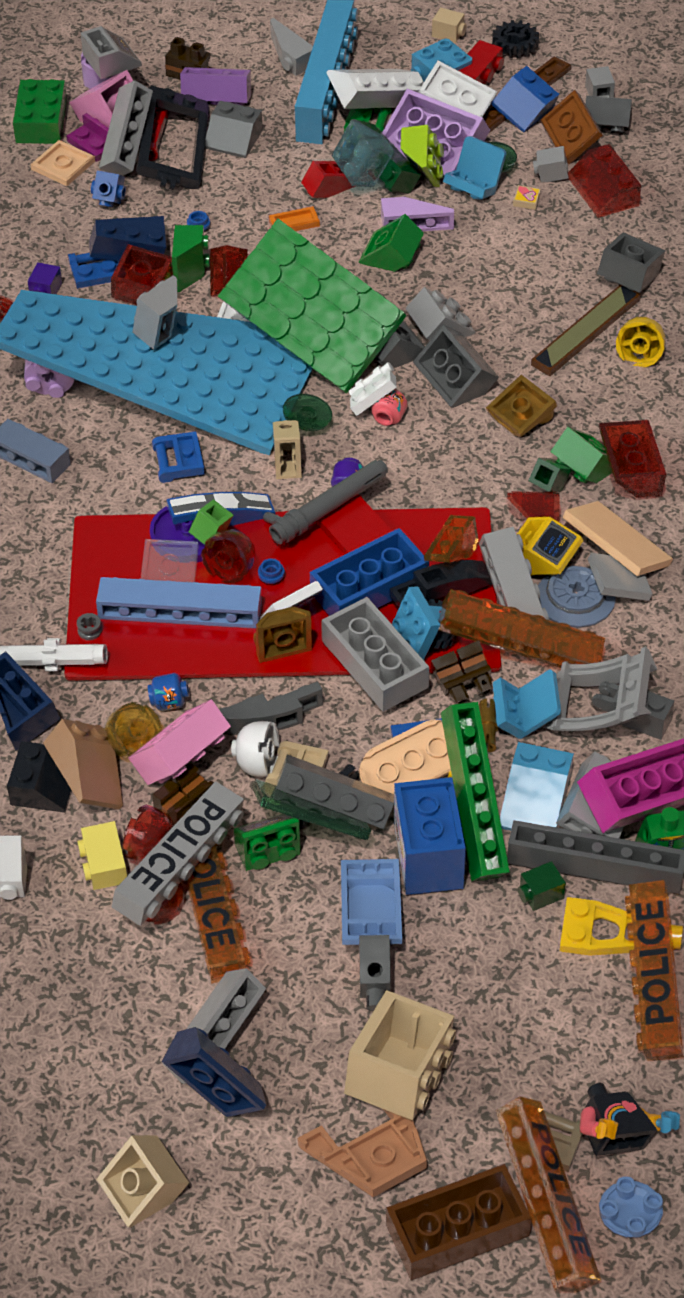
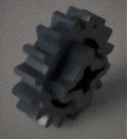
[492,20,539,58]

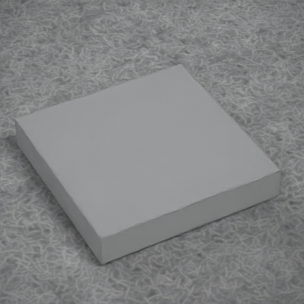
[588,553,652,601]

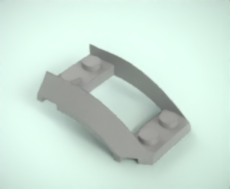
[541,646,658,731]

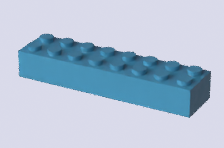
[295,0,358,144]

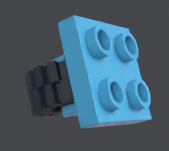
[392,587,463,660]

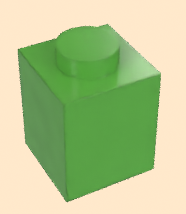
[189,499,234,548]

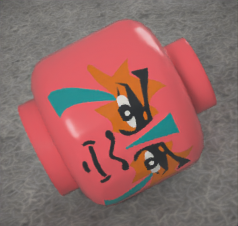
[371,389,408,426]

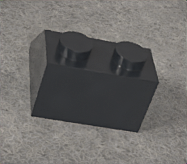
[7,741,72,813]

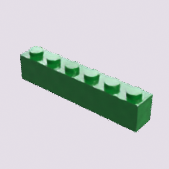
[441,702,510,882]

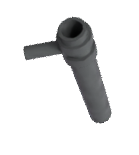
[263,460,388,544]

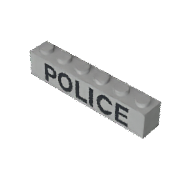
[112,781,244,926]

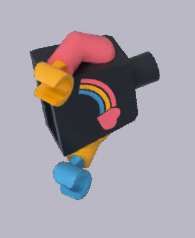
[580,1083,680,1156]

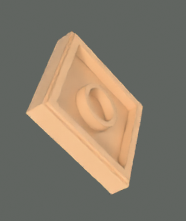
[31,140,95,186]

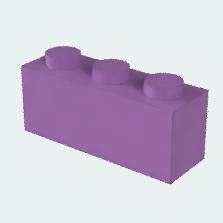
[180,67,251,105]

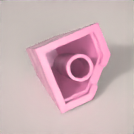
[69,70,133,128]

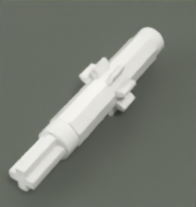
[0,638,108,671]

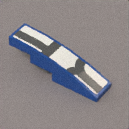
[166,492,275,527]

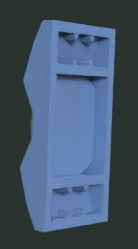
[341,859,402,945]

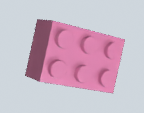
[128,699,231,785]

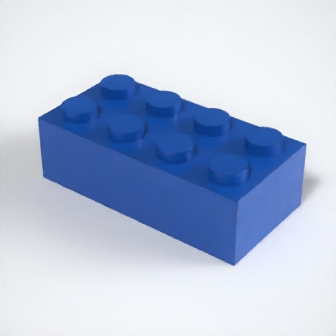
[310,528,429,616]

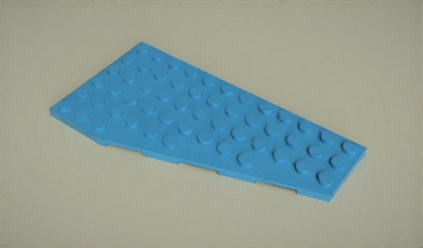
[0,290,313,455]

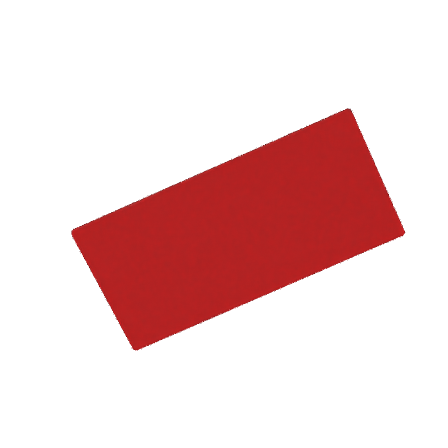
[64,507,501,681]

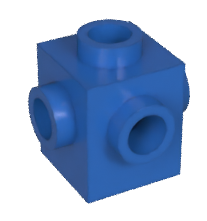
[91,171,126,207]

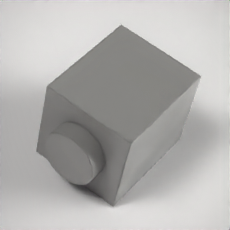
[585,66,615,98]
[533,146,569,182]

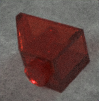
[210,245,248,297]

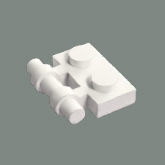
[349,362,397,416]

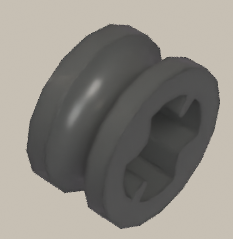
[76,613,102,640]

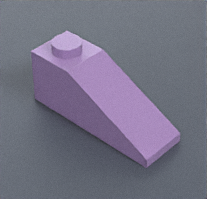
[381,197,454,231]

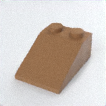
[43,719,123,809]

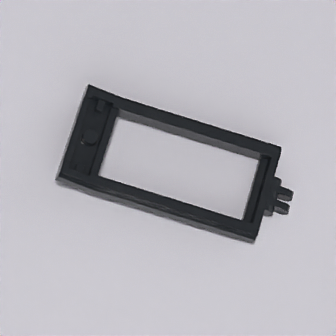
[136,85,209,190]

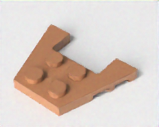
[297,1109,427,1197]

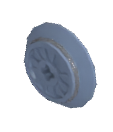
[538,566,616,628]

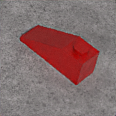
[301,161,376,198]

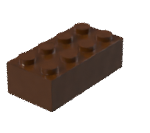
[386,1164,531,1280]

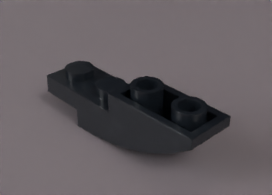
[390,560,492,608]

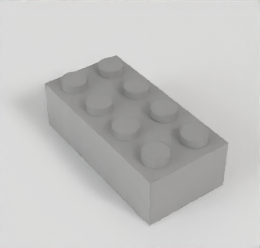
[322,597,429,712]

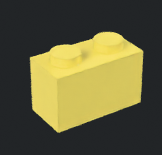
[77,821,127,890]

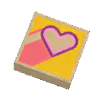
[513,185,541,210]

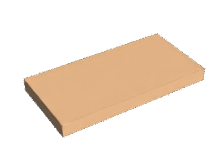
[563,501,673,576]

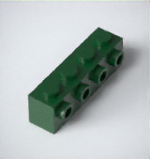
[344,119,421,194]

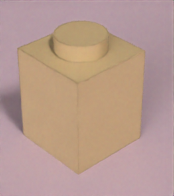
[432,7,467,43]

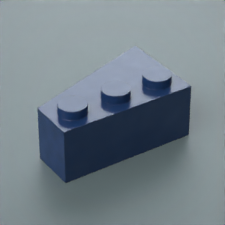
[89,216,166,268]
[0,651,60,751]

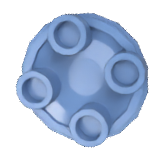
[599,1177,663,1237]

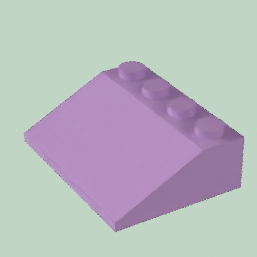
[382,89,490,176]

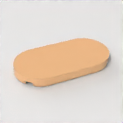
[359,719,451,794]

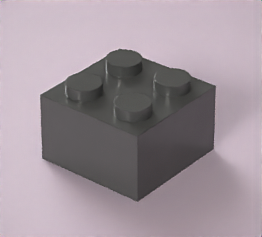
[597,232,666,293]

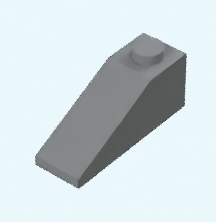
[270,18,313,76]

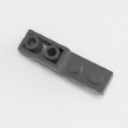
[220,681,323,735]

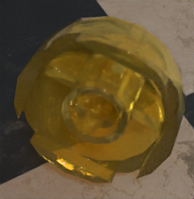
[105,702,162,759]

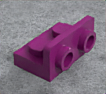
[66,113,109,162]

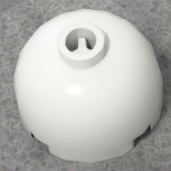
[231,721,279,777]

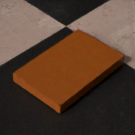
[541,90,603,164]

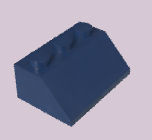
[161,1027,266,1117]

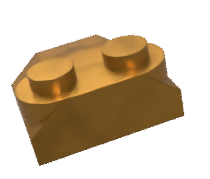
[486,374,557,437]
[253,606,312,663]

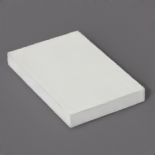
[418,61,497,118]

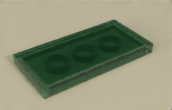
[252,779,371,840]

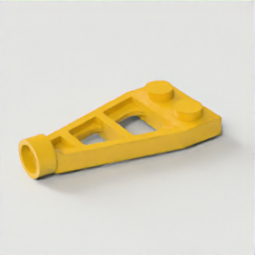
[560,897,683,956]

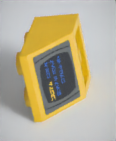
[516,517,583,576]

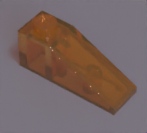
[424,515,479,563]

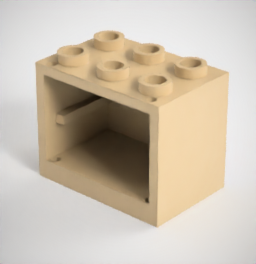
[344,990,456,1120]

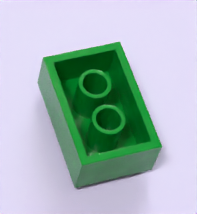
[13,79,67,144]

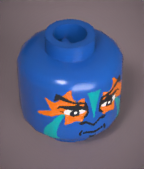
[148,673,190,711]

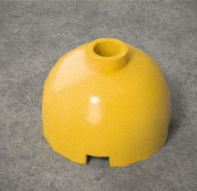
[616,317,666,367]

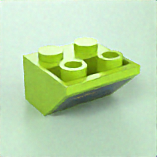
[400,125,444,187]

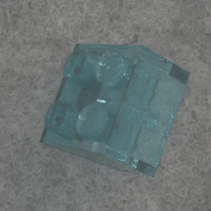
[331,119,395,187]

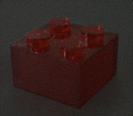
[111,244,173,305]

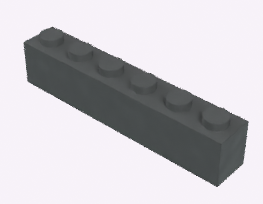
[507,820,684,894]

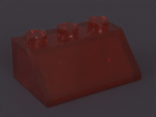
[568,144,642,218]
[598,420,667,498]

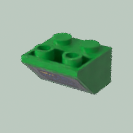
[234,812,300,871]

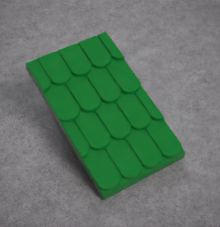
[218,219,407,394]

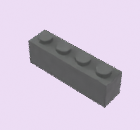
[276,754,394,829]

